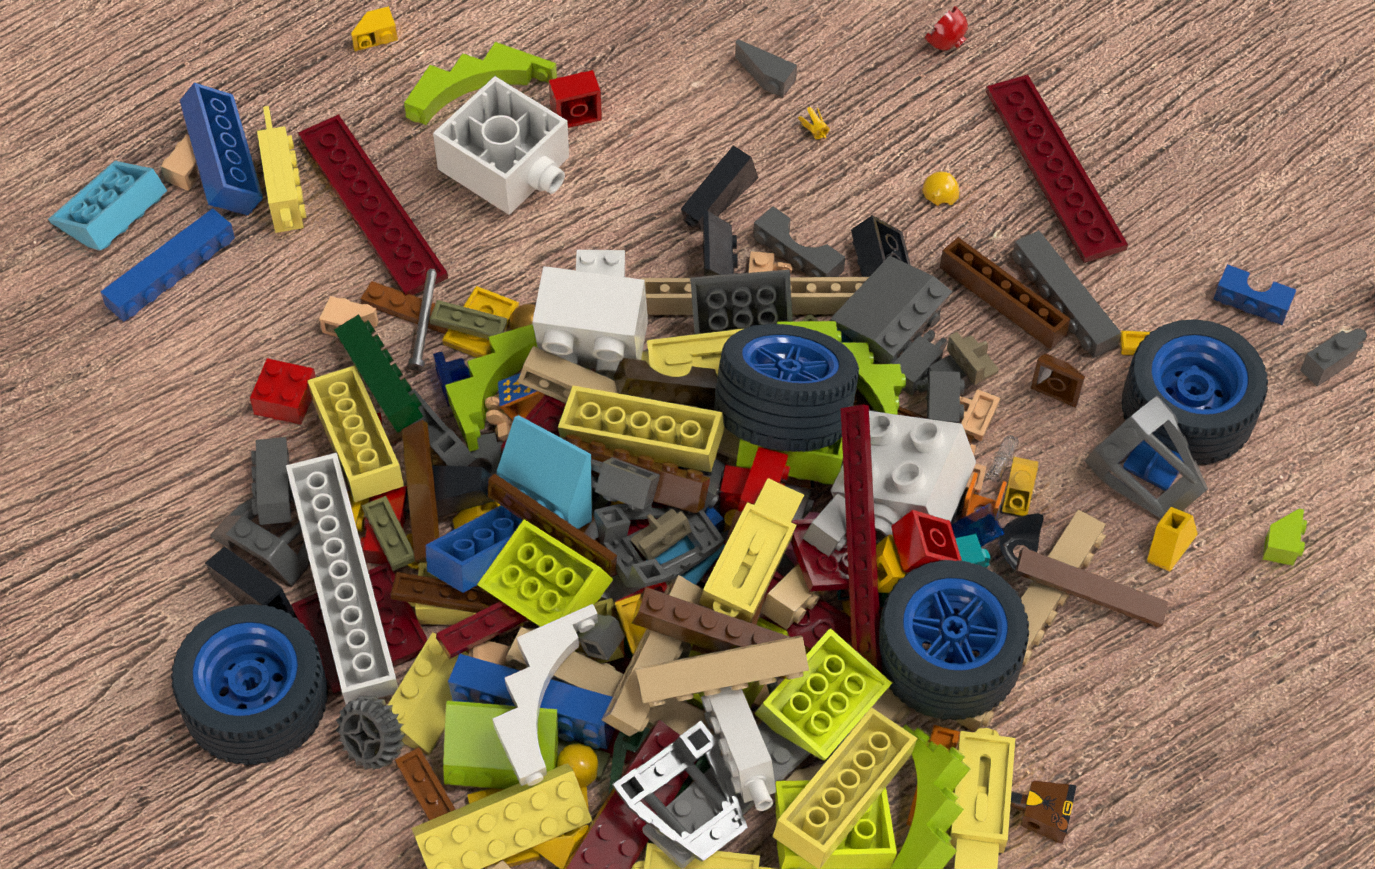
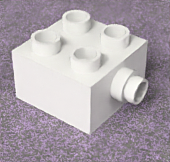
[433,76,569,215]
[533,266,648,381]
[831,411,976,543]

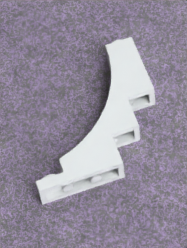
[492,604,598,786]

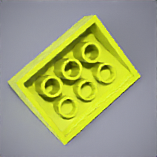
[477,519,613,627]
[755,629,892,761]
[775,780,897,869]

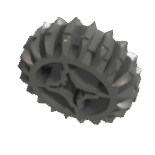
[336,695,405,770]

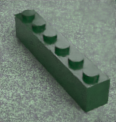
[334,314,424,433]

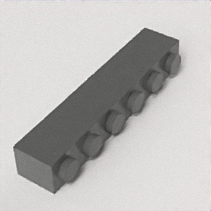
[1012,230,1121,358]

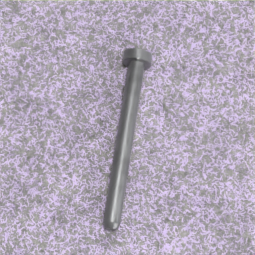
[407,269,437,371]

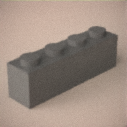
[251,437,291,525]

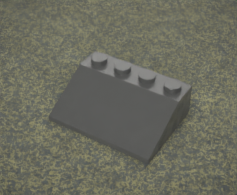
[829,256,952,364]
[690,270,793,334]

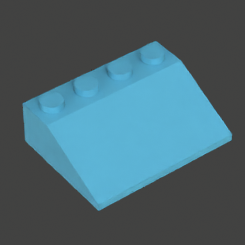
[48,161,167,251]
[497,415,592,529]

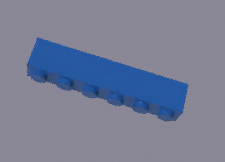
[100,208,235,322]

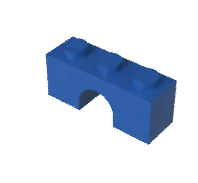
[1213,264,1296,325]

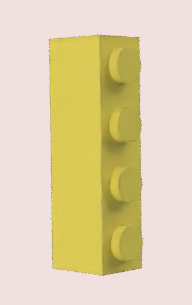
[388,632,469,755]

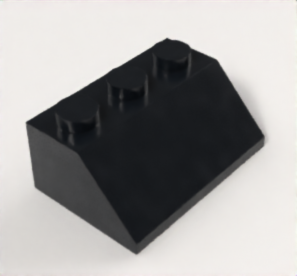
[703,211,738,276]
[851,215,911,277]

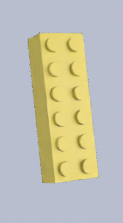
[307,365,404,502]
[558,386,724,472]
[773,707,917,869]
[411,763,592,869]

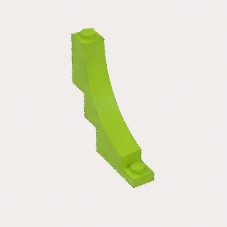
[404,42,557,125]
[445,324,538,452]

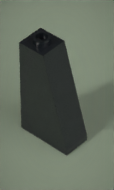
[681,145,759,231]
[404,465,494,517]
[205,546,297,618]

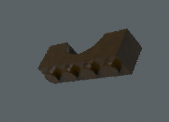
[613,358,717,408]

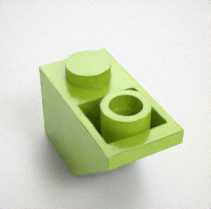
[1262,508,1307,566]

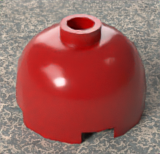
[924,6,968,51]

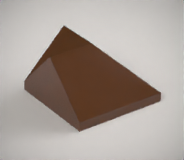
[1030,353,1085,408]

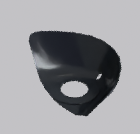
[999,513,1044,570]

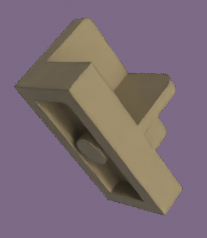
[947,332,999,385]
[631,509,692,560]

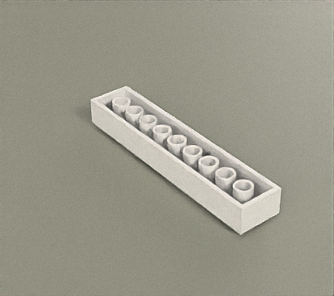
[286,453,398,705]

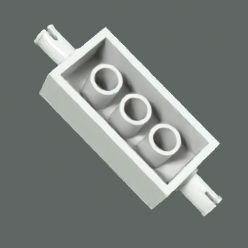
[701,686,776,811]

